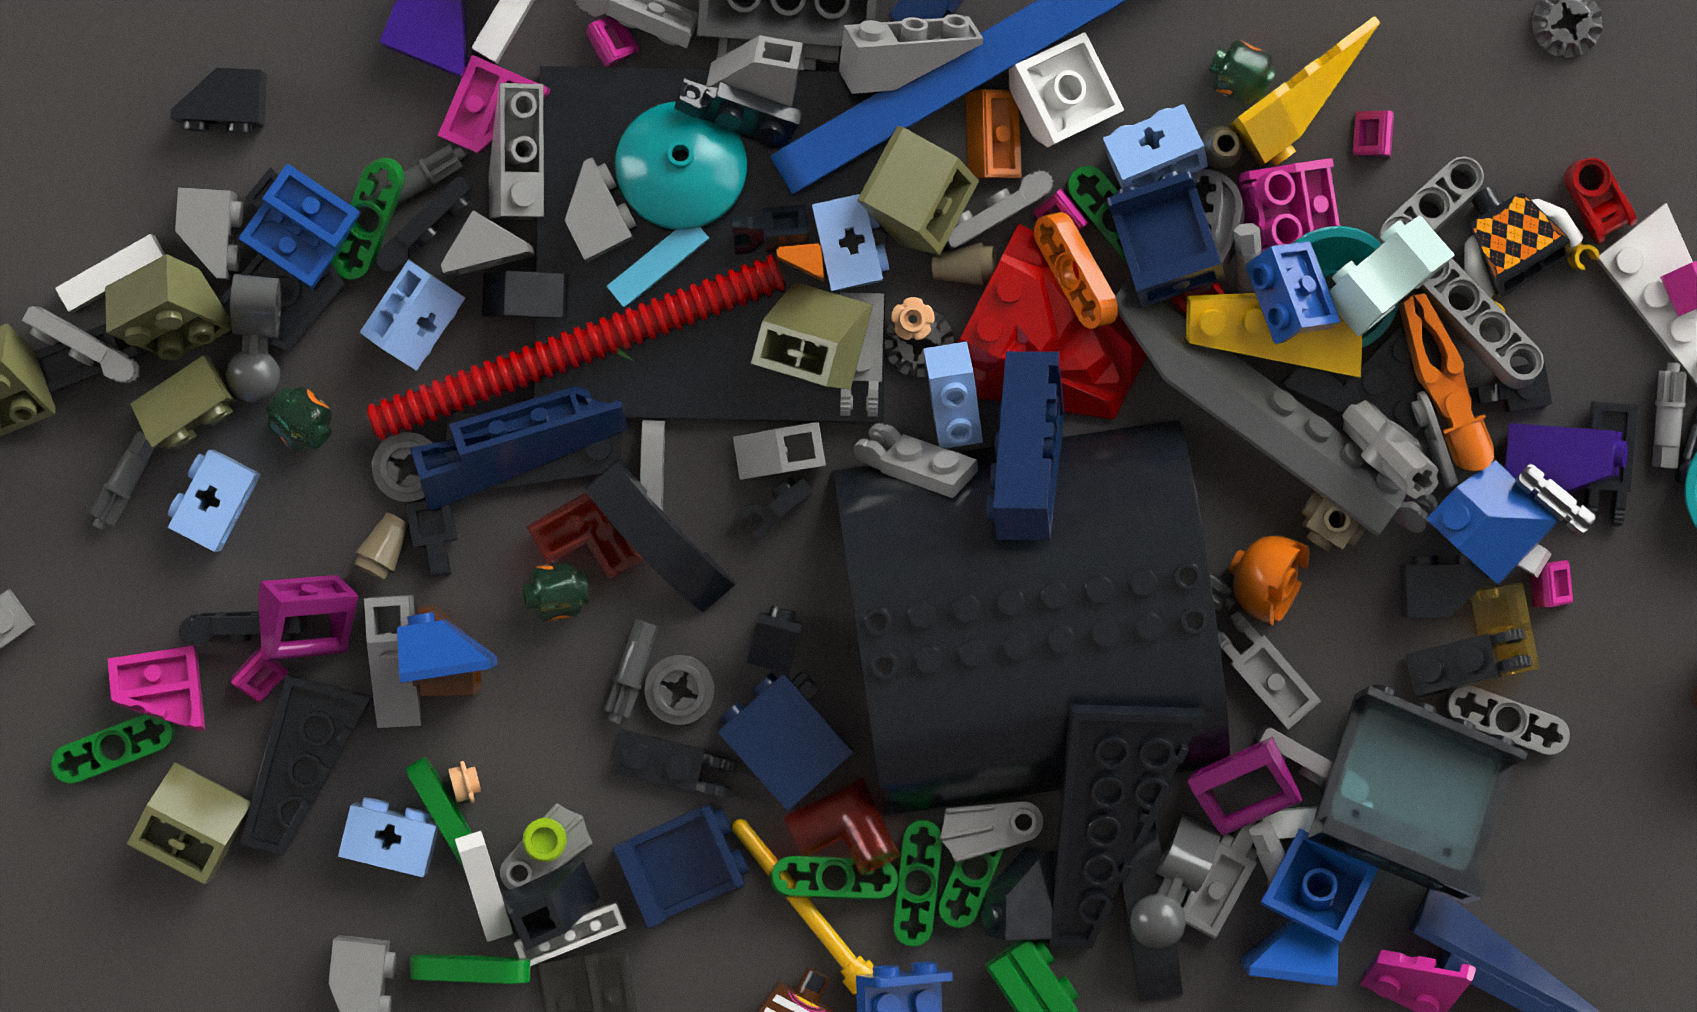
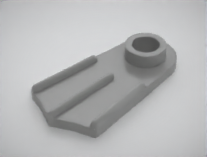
[1411,391,1459,489]
[940,801,1043,863]
[500,803,593,890]

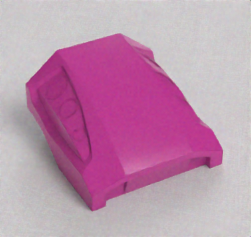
[1237,158,1340,252]

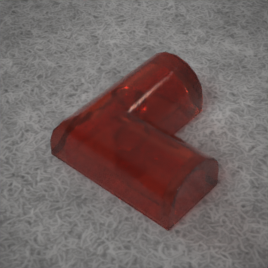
[526,492,644,580]
[784,778,901,876]

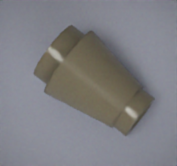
[1201,126,1243,169]
[932,242,997,286]
[354,512,409,581]

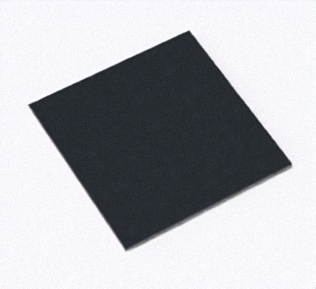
[534,66,889,422]

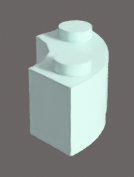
[1329,215,1455,337]

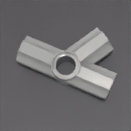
[1342,400,1439,499]

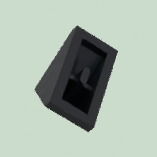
[482,271,567,318]

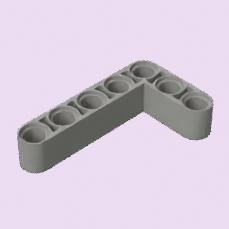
[1376,156,1544,389]

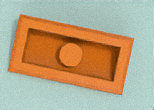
[965,89,1022,179]
[776,243,824,282]

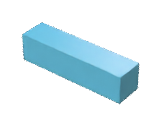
[607,227,710,308]

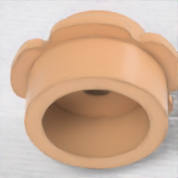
[891,297,935,340]
[448,761,482,803]

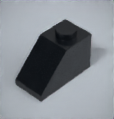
[981,847,1054,940]

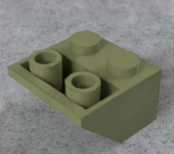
[857,126,979,255]
[105,254,232,361]
[751,282,873,390]
[0,323,56,437]
[130,355,238,451]
[127,762,252,884]

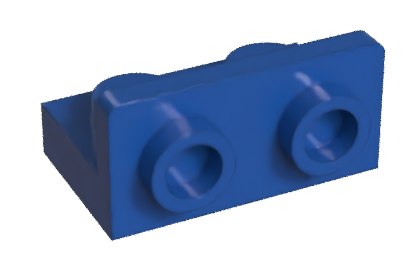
[1246,241,1341,344]
[856,961,953,1012]

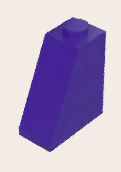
[379,0,468,78]
[1505,423,1628,496]

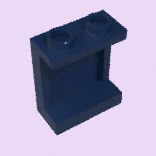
[1107,171,1226,307]
[718,672,853,811]
[613,802,750,928]

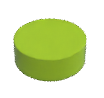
[523,817,567,862]

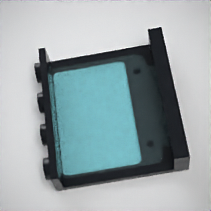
[1307,685,1528,904]

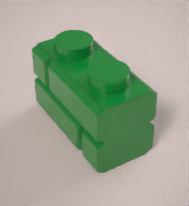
[985,939,1080,1012]

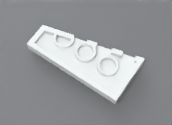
[1597,203,1697,388]

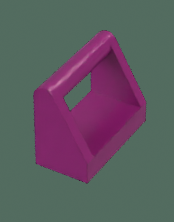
[258,575,358,661]
[1187,736,1302,836]

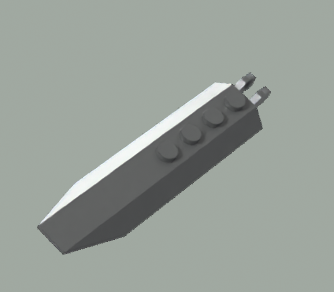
[1115,277,1438,537]

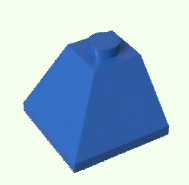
[1426,460,1560,585]
[397,612,498,683]
[1260,828,1379,945]
[1240,919,1338,986]

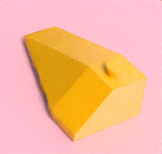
[1230,16,1380,167]

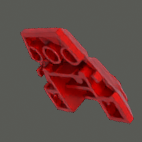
[957,223,1147,420]

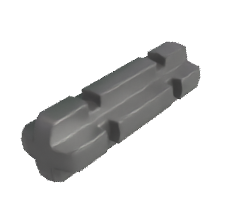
[1516,464,1595,535]

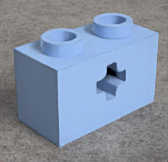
[1103,104,1208,188]
[812,194,890,293]
[360,260,465,371]
[923,341,983,449]
[167,450,261,552]
[338,797,439,877]

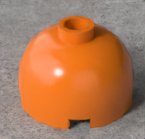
[1229,535,1310,626]

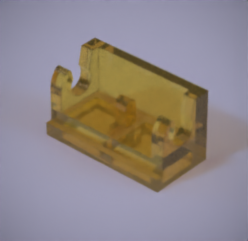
[1470,582,1540,676]

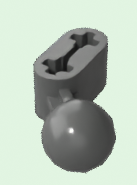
[225,274,281,404]
[1130,811,1221,950]

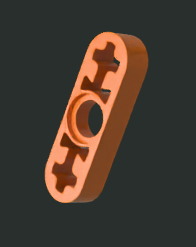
[1034,212,1118,329]

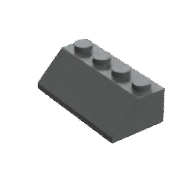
[697,0,877,46]

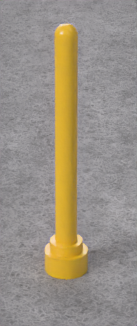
[732,819,874,995]

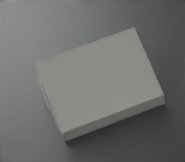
[441,211,536,277]

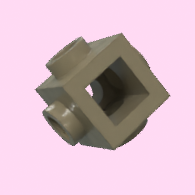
[1301,491,1366,552]

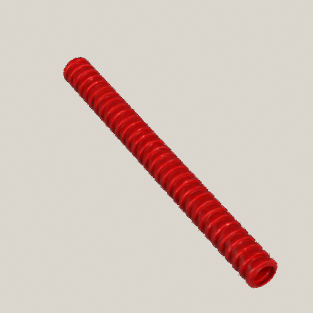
[366,254,786,441]

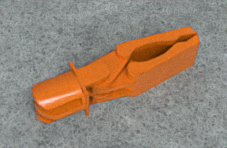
[1399,294,1494,471]

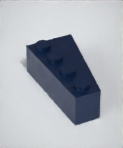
[986,351,1065,540]

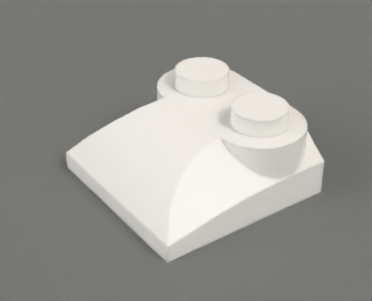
[1008,32,1124,148]

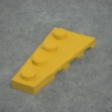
[1186,290,1362,378]

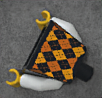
[1464,187,1599,326]

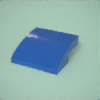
[238,163,361,290]

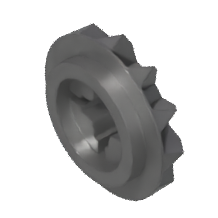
[1532,0,1603,58]
[885,311,954,377]
[372,432,432,502]
[644,655,714,725]

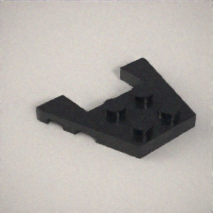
[212,167,347,352]
[1282,290,1467,435]

